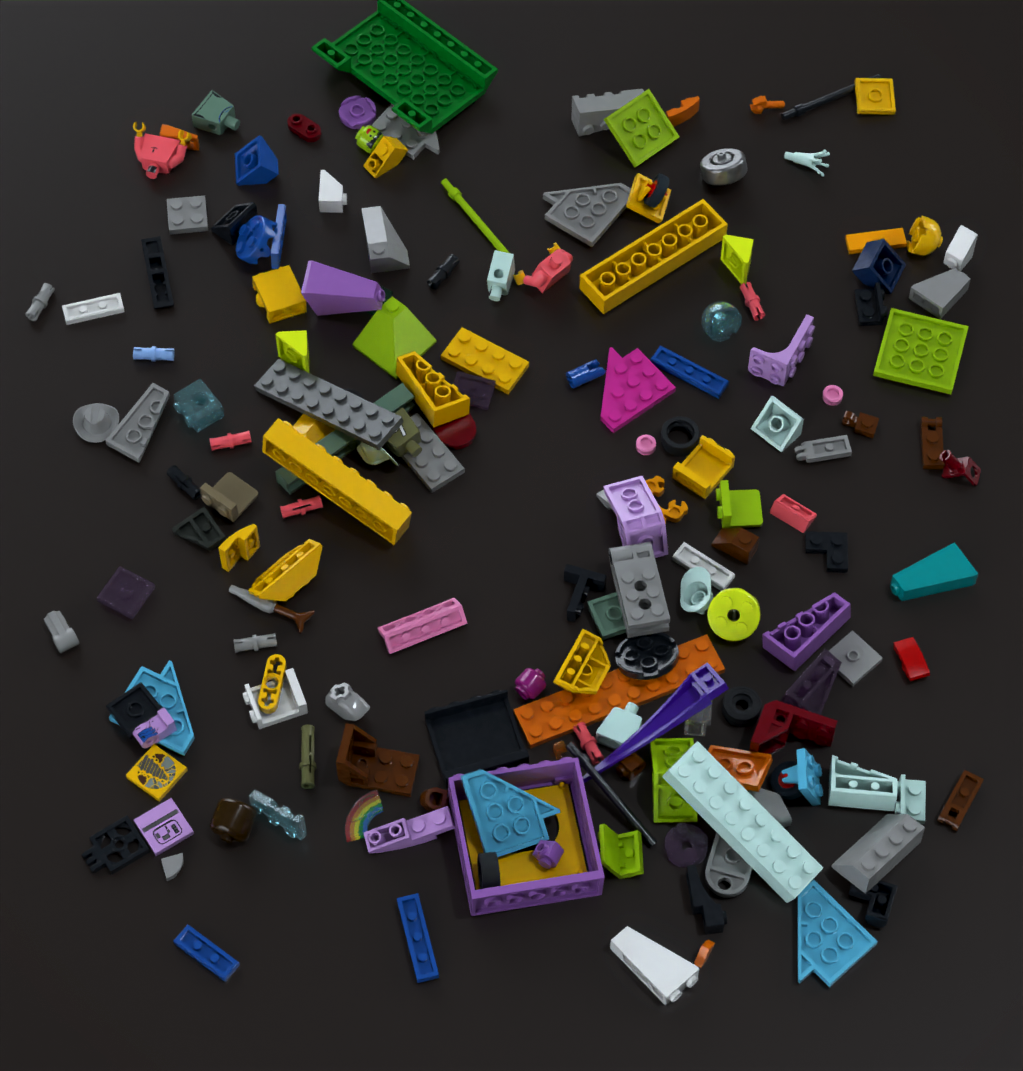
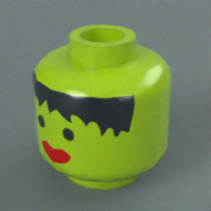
[355,125,383,153]

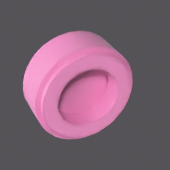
[822,385,843,406]
[636,434,656,455]

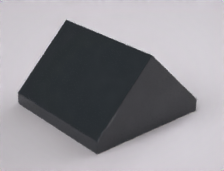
[210,202,258,246]

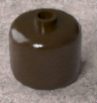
[210,798,257,843]

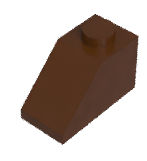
[711,528,759,565]

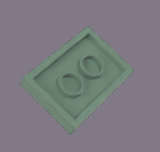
[587,592,626,640]

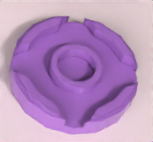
[339,95,377,129]

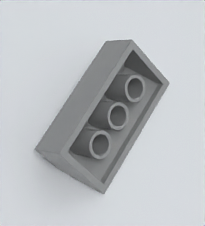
[831,814,925,894]

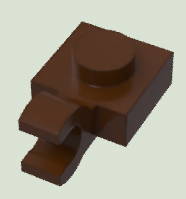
[842,411,879,438]

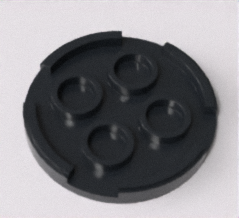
[615,632,679,680]

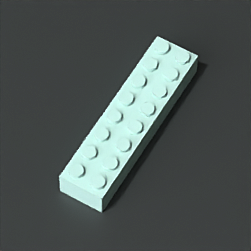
[662,741,823,903]

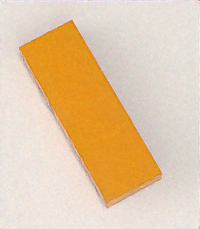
[845,228,907,254]

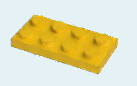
[441,327,529,395]

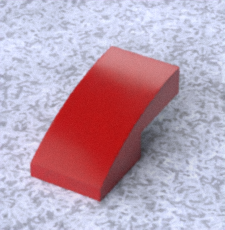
[893,637,930,681]

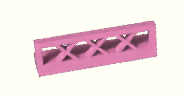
[377,598,468,654]

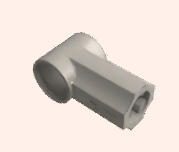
[44,611,80,653]

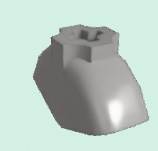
[325,682,370,721]
[749,788,792,827]

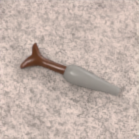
[229,585,314,634]

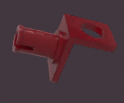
[939,450,981,486]

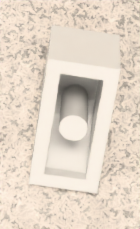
[319,170,347,213]
[943,225,978,272]

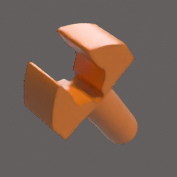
[750,96,785,114]

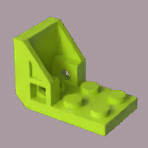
[650,738,698,823]

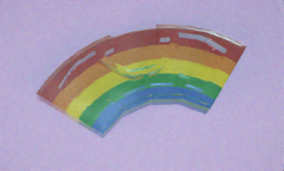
[345,790,383,842]

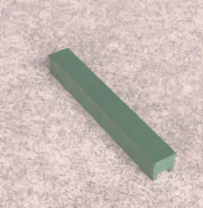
[275,383,415,495]

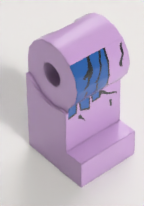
[133,707,177,748]

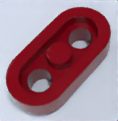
[287,113,321,142]

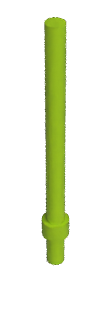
[441,178,510,253]

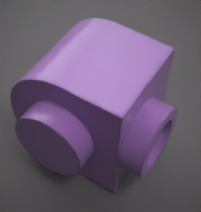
[532,840,564,869]

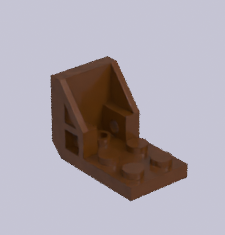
[336,723,420,797]

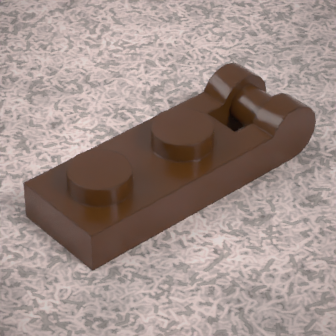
[920,417,944,469]
[937,770,984,831]

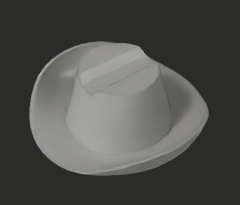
[73,403,119,443]

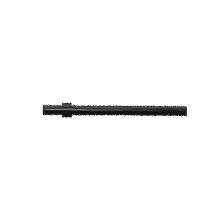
[781,74,881,120]
[566,742,657,847]

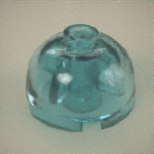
[701,301,742,342]

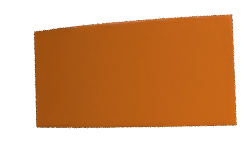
[666,96,700,127]

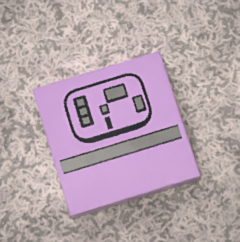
[134,798,194,856]

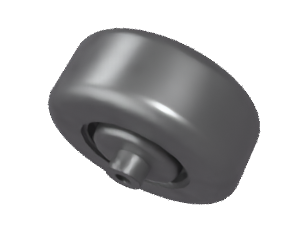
[700,148,747,185]

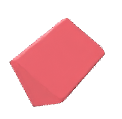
[770,494,817,533]

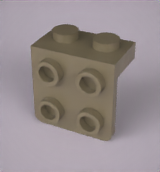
[200,472,259,522]

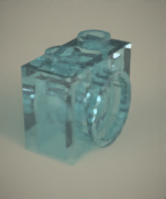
[173,378,224,433]

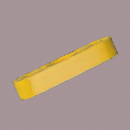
[258,654,287,714]

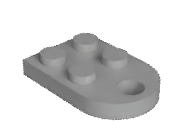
[705,832,752,898]

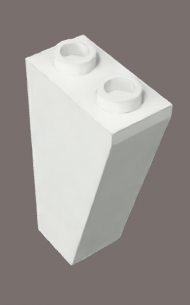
[610,926,699,1005]

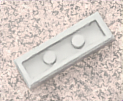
[62,293,125,325]
[672,542,735,591]

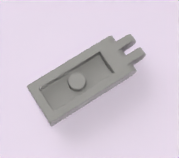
[794,435,852,463]

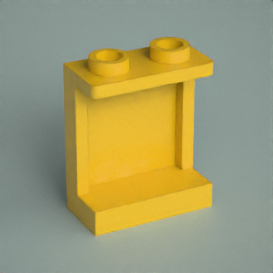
[252,265,307,324]
[672,435,735,499]

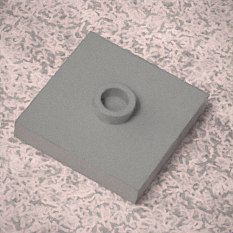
[822,630,883,687]

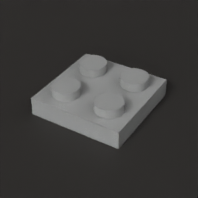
[167,195,208,235]

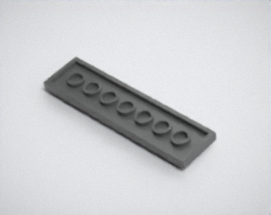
[254,359,403,450]

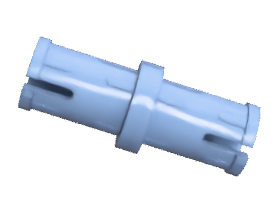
[133,346,175,362]

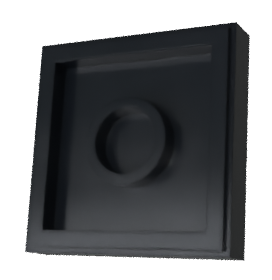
[106,682,162,739]

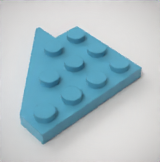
[109,660,195,756]
[797,880,878,987]

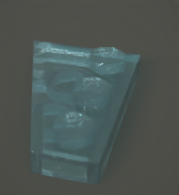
[249,789,307,841]

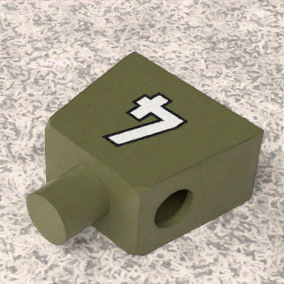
[383,407,422,457]

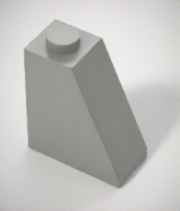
[909,268,971,319]

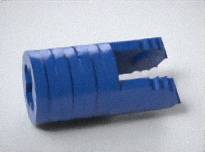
[566,359,606,389]

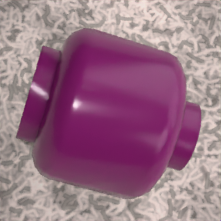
[515,668,546,700]

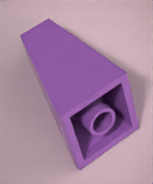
[301,260,385,316]

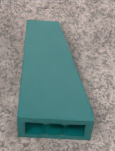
[890,542,978,601]

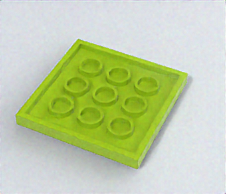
[873,308,969,395]

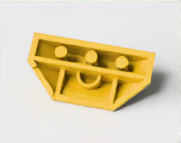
[248,539,322,601]
[553,629,611,694]

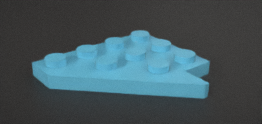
[460,769,561,857]

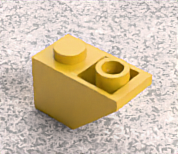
[363,136,408,178]

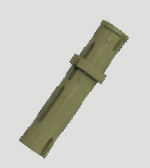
[299,725,317,789]

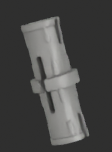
[25,283,55,321]
[233,633,277,653]

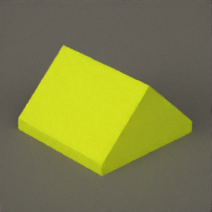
[720,235,754,285]
[275,330,310,373]

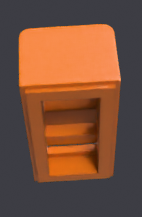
[160,124,200,150]

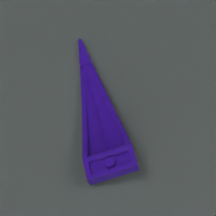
[583,662,729,783]

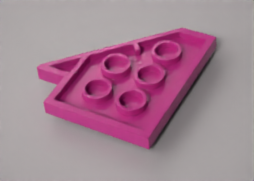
[601,347,676,433]

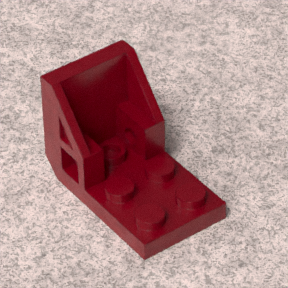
[749,700,838,754]

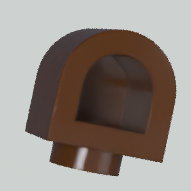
[616,752,646,782]
[420,787,449,811]

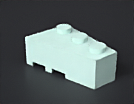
[828,755,897,811]

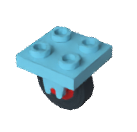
[770,748,823,806]

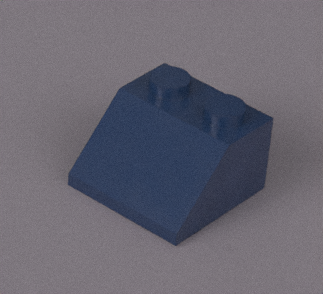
[852,239,906,294]

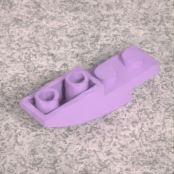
[363,806,455,853]

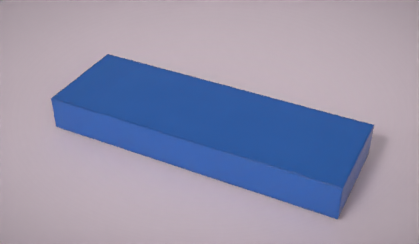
[173,924,240,982]

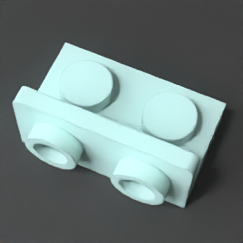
[894,774,926,824]

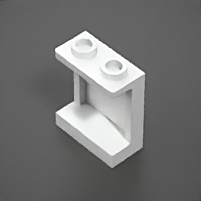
[242,668,308,729]

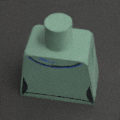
[192,90,240,135]

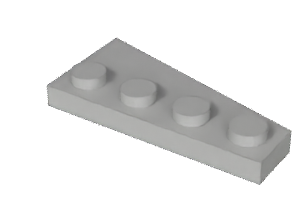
[105,383,170,463]

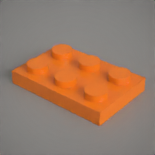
[708,745,773,792]

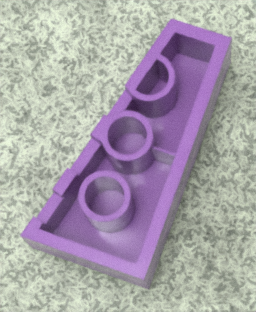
[762,592,851,671]

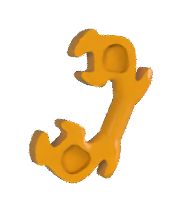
[646,476,688,524]

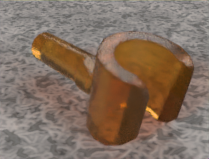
[553,741,567,761]

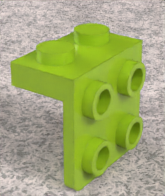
[715,480,763,528]
[597,824,644,879]

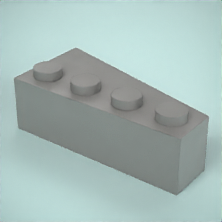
[571,89,644,137]

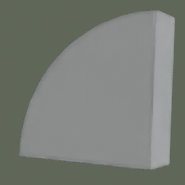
[161,853,184,881]

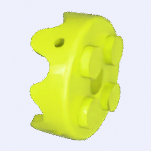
[707,588,761,641]

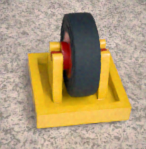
[626,173,671,224]

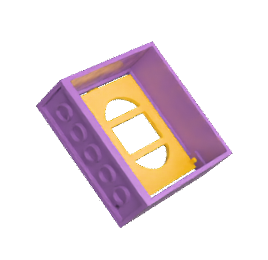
[448,757,605,916]

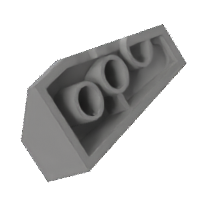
[361,206,410,273]

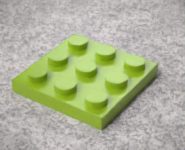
[603,89,680,168]

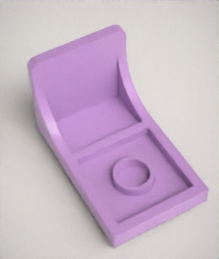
[748,314,815,387]

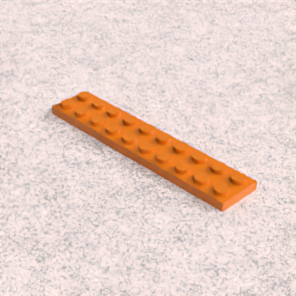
[513,634,725,749]

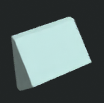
[750,396,804,452]

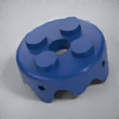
[235,215,277,265]

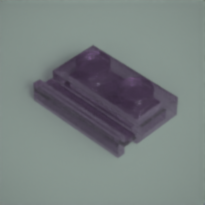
[453,371,496,410]

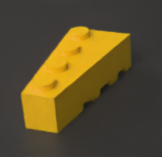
[396,351,470,428]

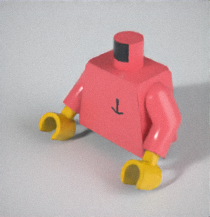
[133,122,192,179]
[513,242,573,293]

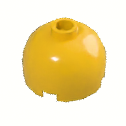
[907,216,943,256]

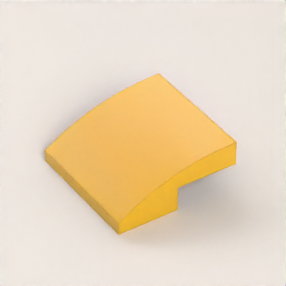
[218,524,260,572]

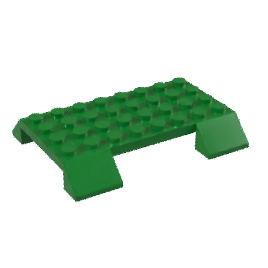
[311,0,498,134]

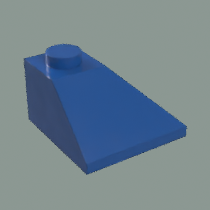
[235,135,279,186]

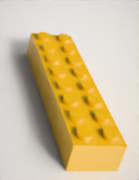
[579,199,728,314]
[262,418,412,545]

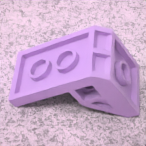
[603,476,668,558]

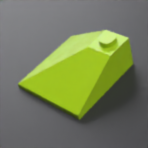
[352,296,437,379]

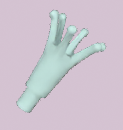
[784,149,830,177]

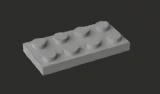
[402,413,465,493]

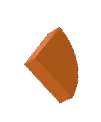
[694,939,715,968]

